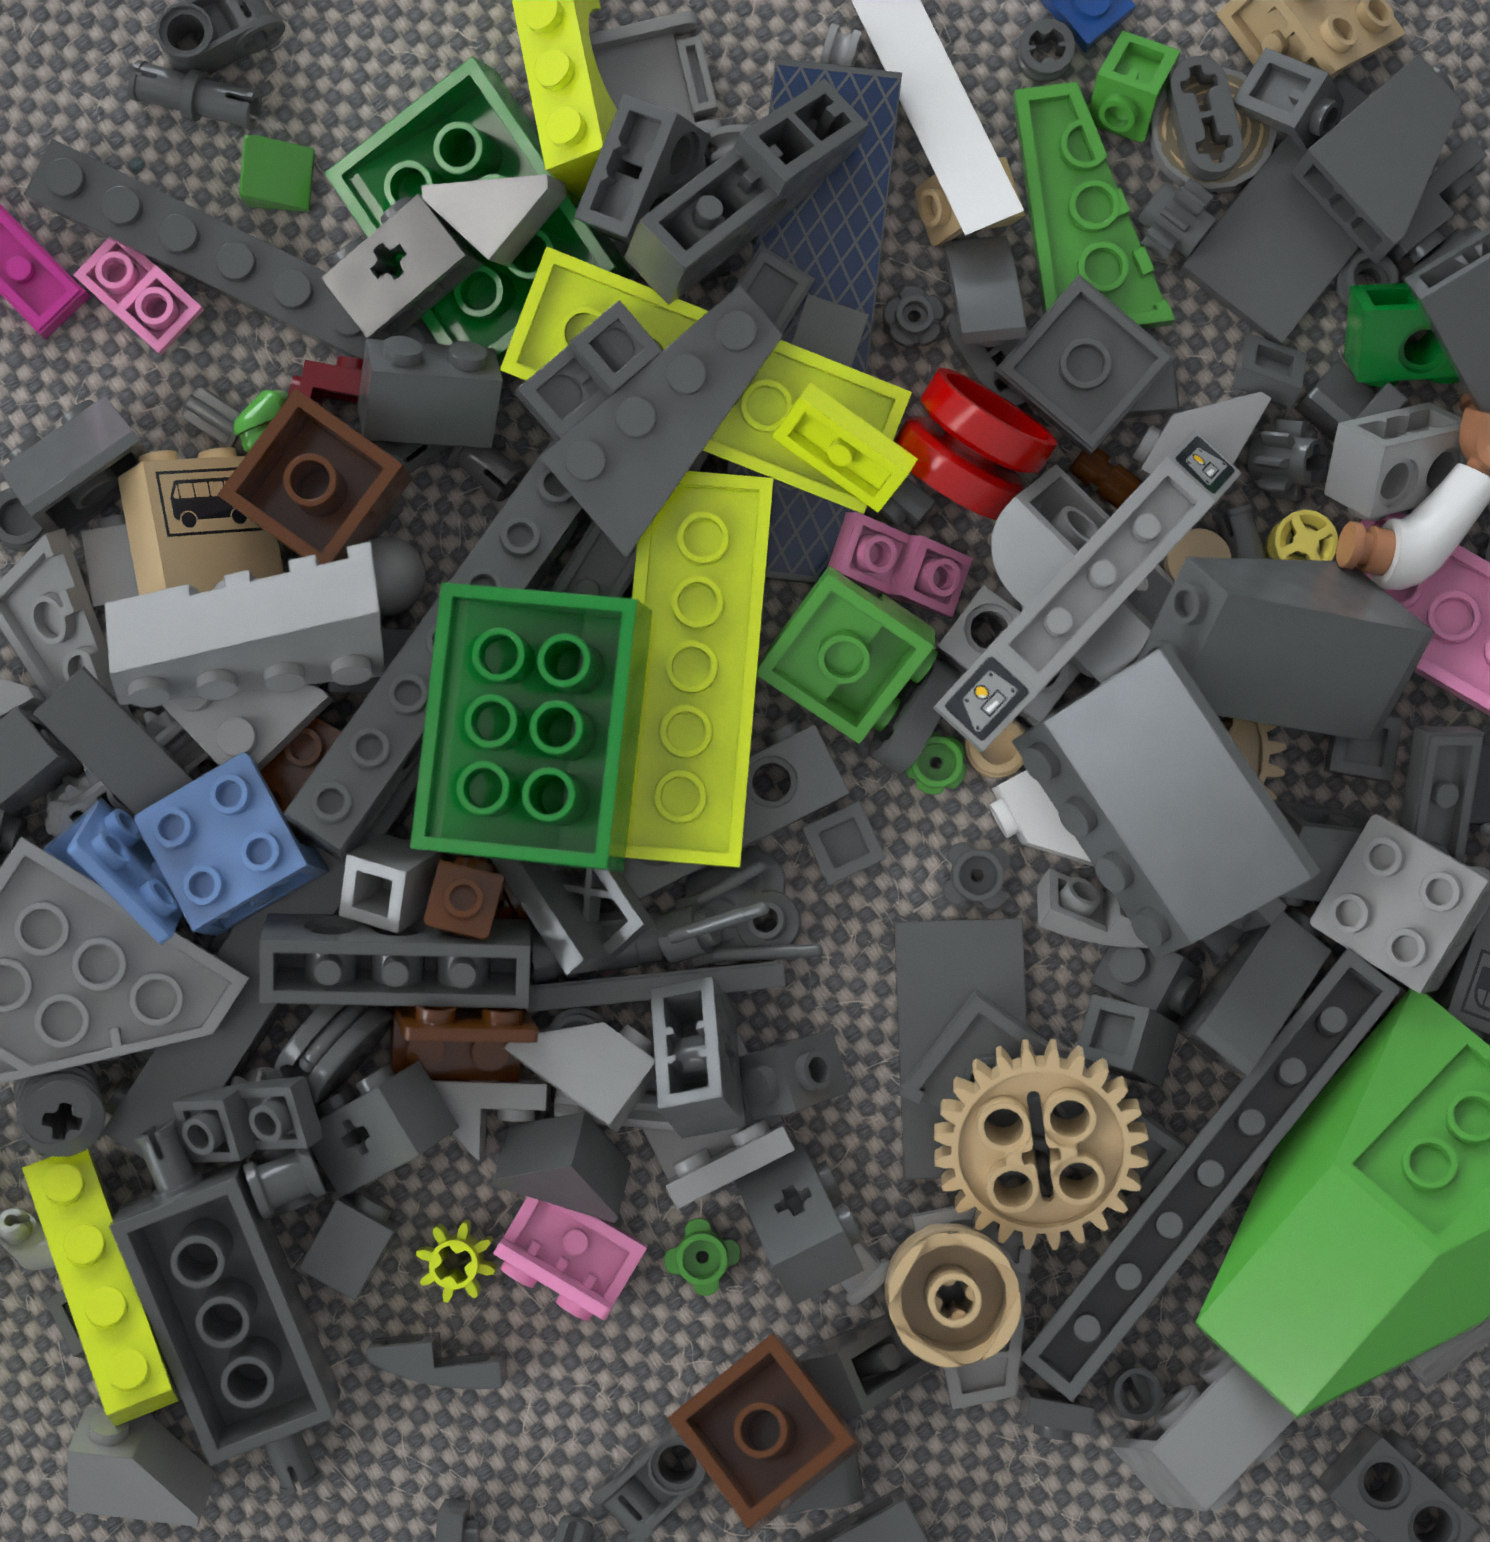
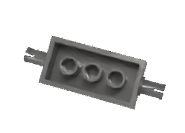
[109,1120,341,1495]

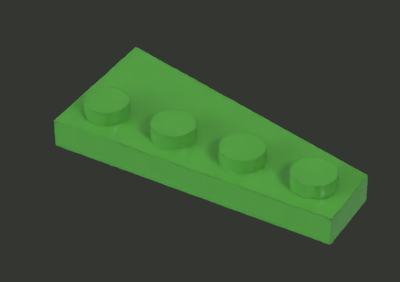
[1012,81,1175,329]

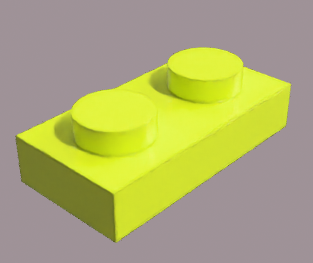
[772,382,918,512]

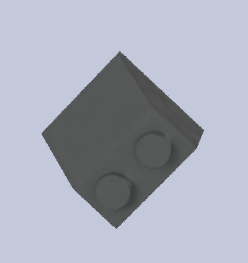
[0,396,148,536]

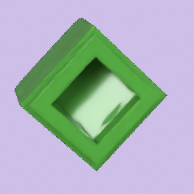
[239,134,315,212]

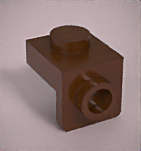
[424,857,504,940]

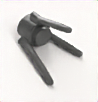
[656,860,823,968]

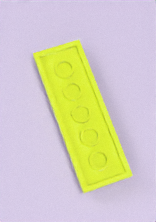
[500,246,912,514]
[625,471,773,868]

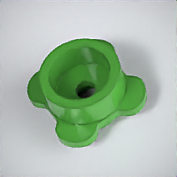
[664,1218,740,1296]

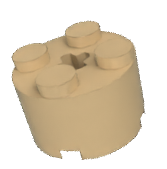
[884,1223,1022,1368]

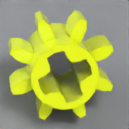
[416,1219,498,1303]

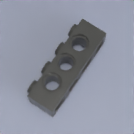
[614,721,850,909]
[260,913,531,1008]

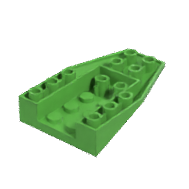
[1196,988,1490,1419]

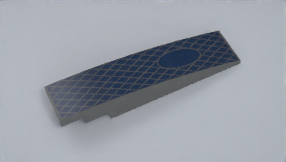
[727,58,902,584]

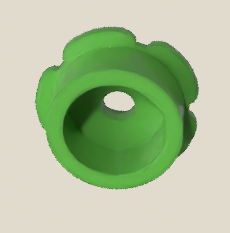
[905,732,967,795]

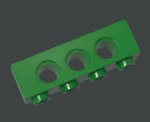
[1343,283,1459,387]

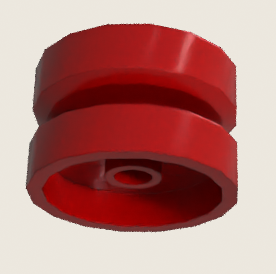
[893,367,1057,521]

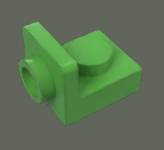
[1089,30,1181,142]

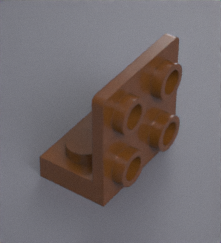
[389,1006,539,1082]

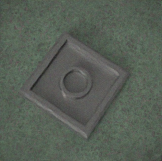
[994,274,1176,457]

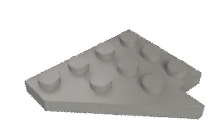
[0,837,249,1084]

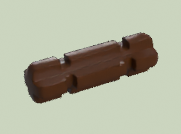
[1070,447,1143,509]

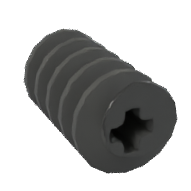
[13,1063,105,1157]

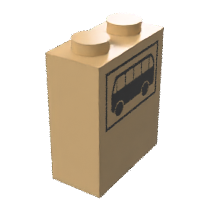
[118,447,284,595]

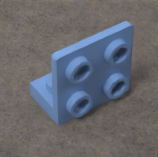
[134,753,329,936]
[43,798,183,945]

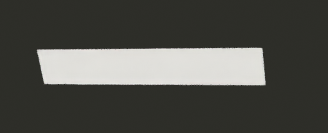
[851,0,1024,236]

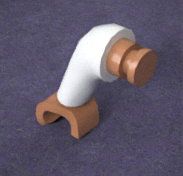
[1336,407,1490,590]

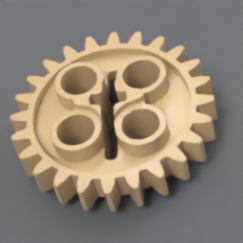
[934,1039,1148,1250]

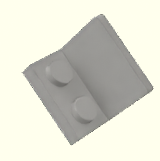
[1310,815,1490,994]
[642,1032,795,1209]

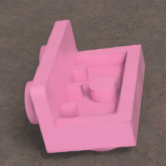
[493,1197,648,1321]

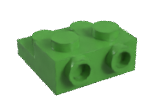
[757,566,938,744]

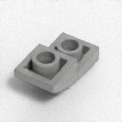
[1037,868,1148,948]

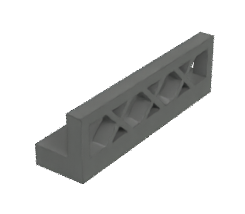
[490,858,654,975]

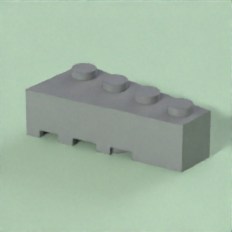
[105,541,385,707]
[1110,1348,1313,1512]

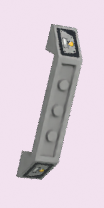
[933,430,1241,753]

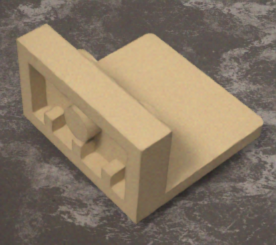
[1216,0,1404,79]

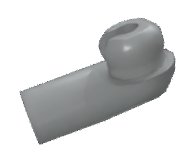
[0,1207,56,1271]

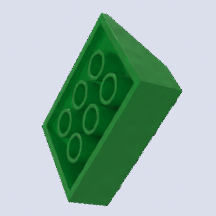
[325,56,635,364]
[410,582,652,872]

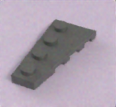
[898,989,1185,1198]

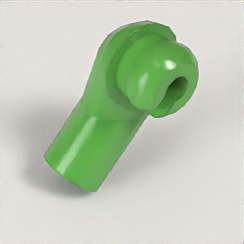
[233,390,288,453]

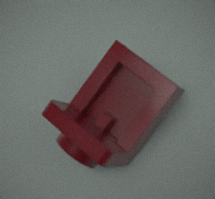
[288,356,363,406]

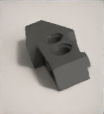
[624,78,869,305]

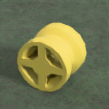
[1265,509,1339,561]

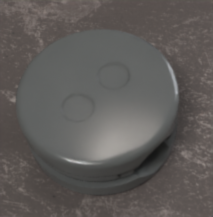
[275,1004,393,1104]

